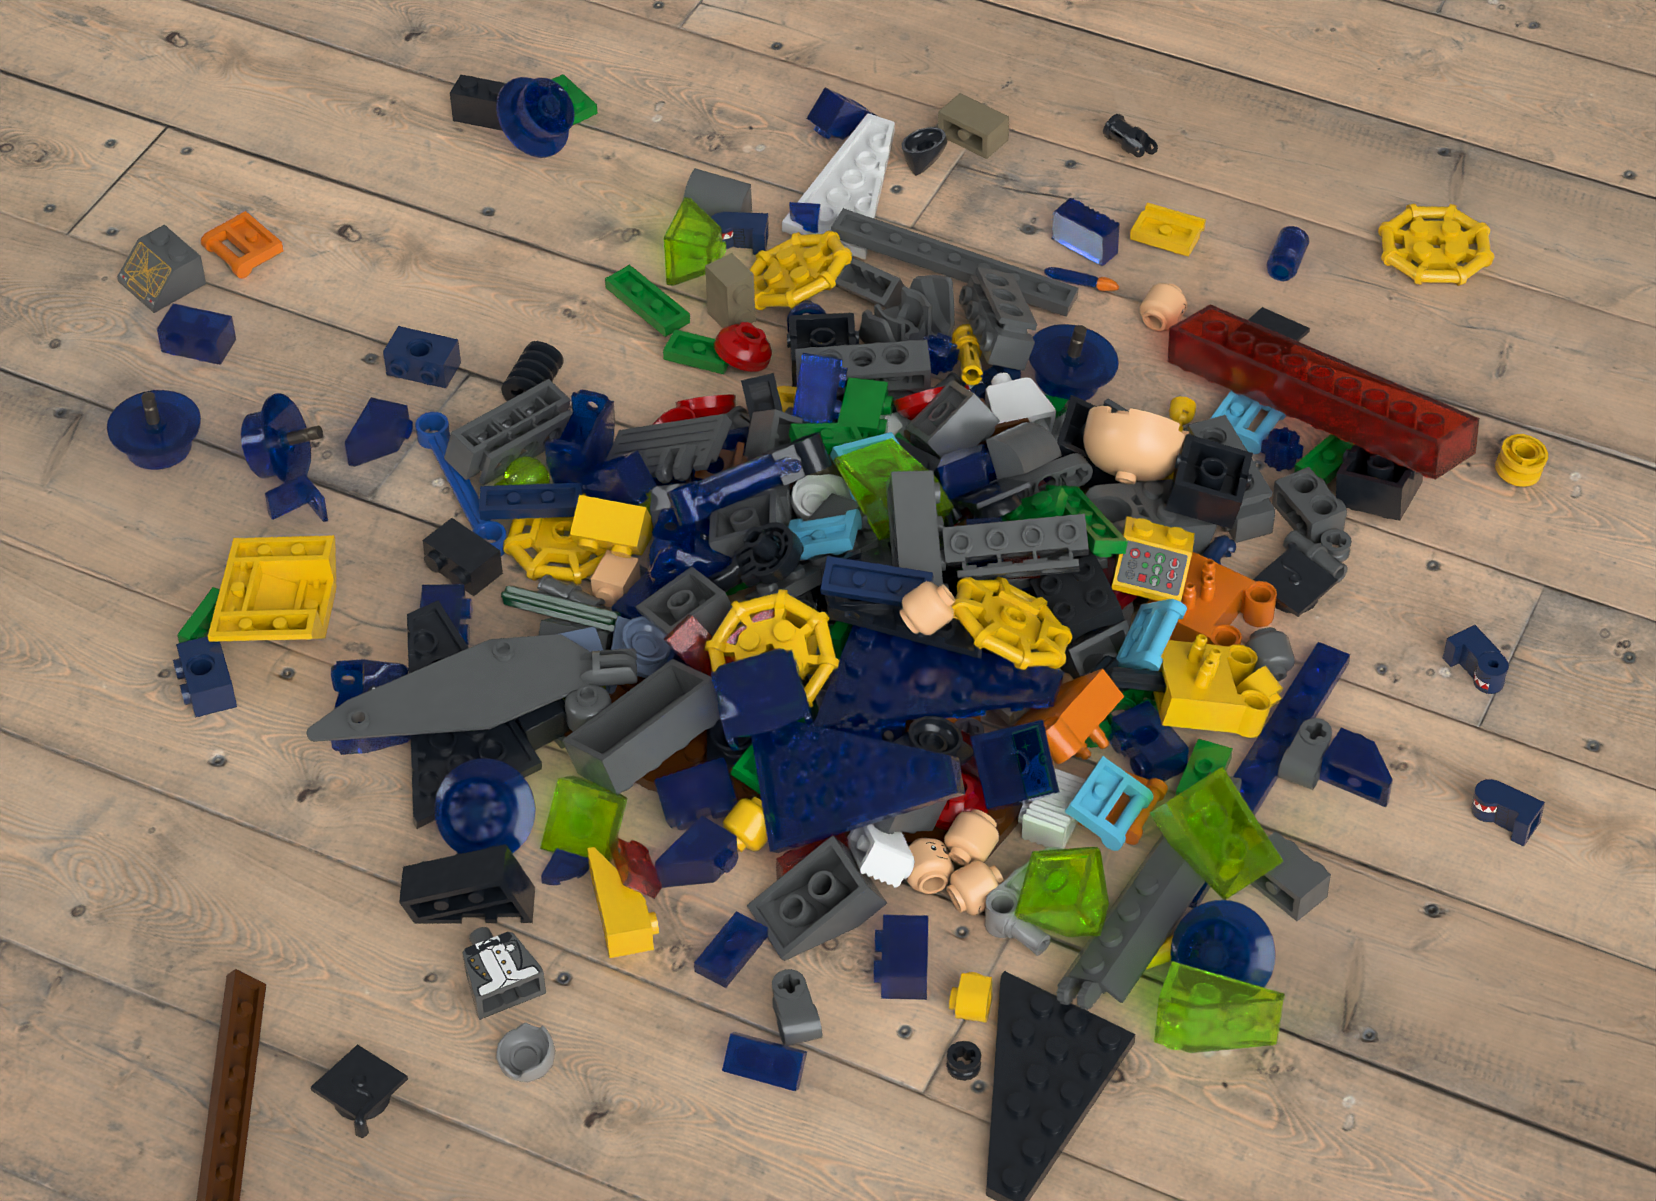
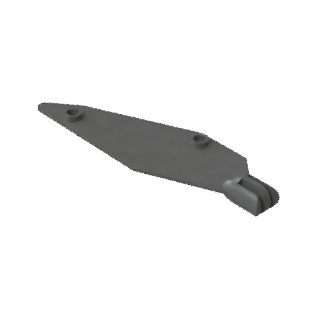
[306,634,637,742]

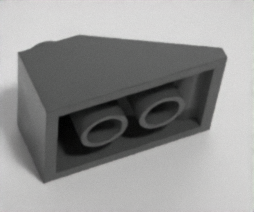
[747,835,887,961]

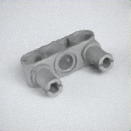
[985,846,1102,956]

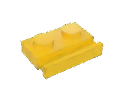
[1130,202,1206,257]

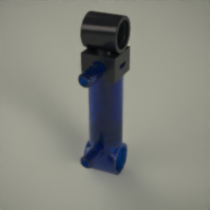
[667,432,832,526]

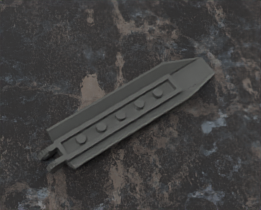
[1056,773,1242,1010]

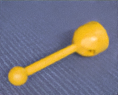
[1169,396,1196,427]

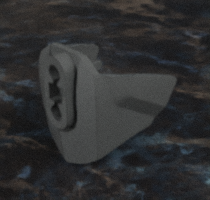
[859,275,955,373]

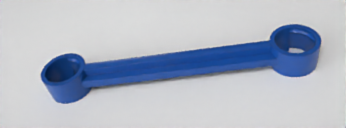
[415,412,507,556]

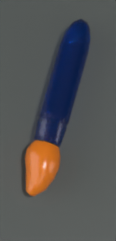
[1044,267,1119,291]

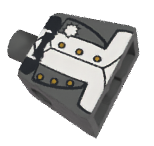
[462,927,546,1020]

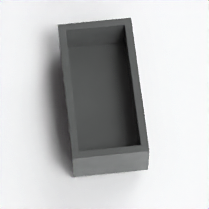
[562,659,728,795]

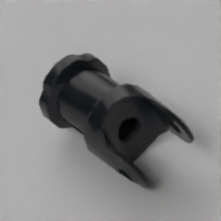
[1103,114,1158,157]

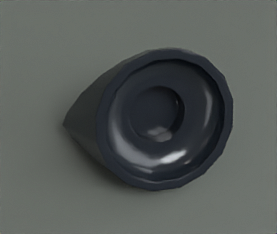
[902,127,948,176]

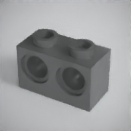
[1272,467,1347,544]

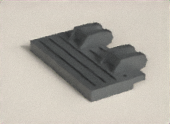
[597,414,732,491]

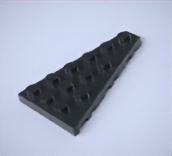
[407,600,542,829]
[986,971,1136,1201]

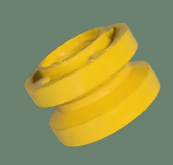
[1495,434,1548,487]

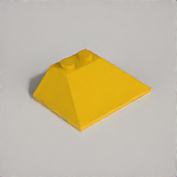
[208,535,337,642]

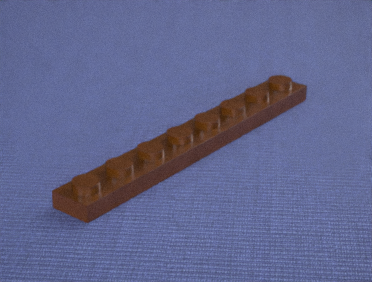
[196,969,266,1201]

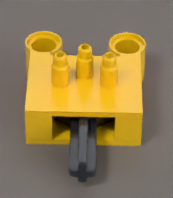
[1108,634,1272,738]

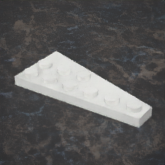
[782,113,895,260]

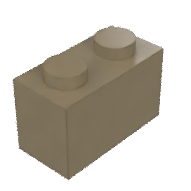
[938,93,1009,159]
[705,253,756,328]

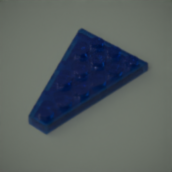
[813,625,1063,736]
[748,712,965,853]

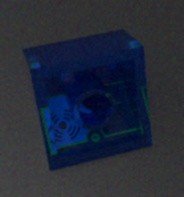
[971,720,1060,811]

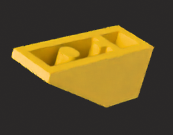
[587,847,659,958]

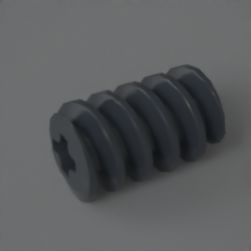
[501,341,564,401]

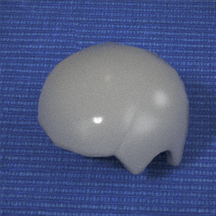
[496,1023,556,1083]

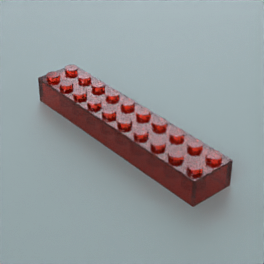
[1167,304,1480,480]

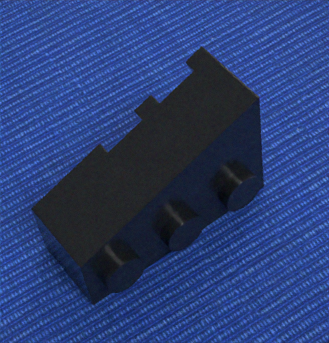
[399,844,535,924]

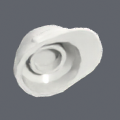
[790,474,853,521]

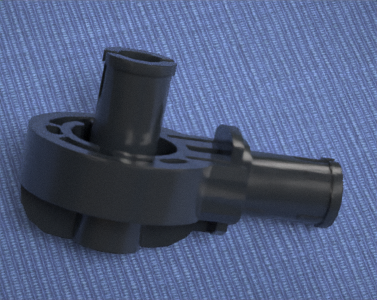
[707,522,804,592]

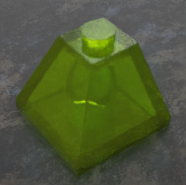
[664,197,726,286]
[540,775,628,864]
[1014,847,1109,937]

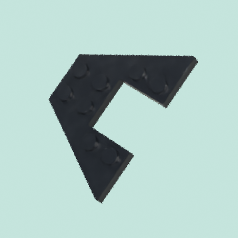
[821,515,982,658]

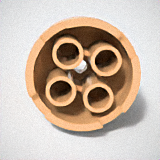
[1083,406,1189,484]

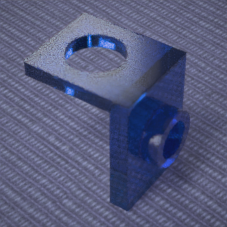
[265,474,328,522]

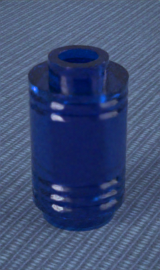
[1266,226,1310,282]

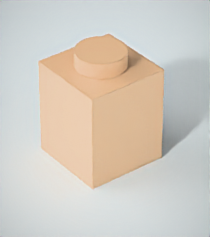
[591,550,641,611]

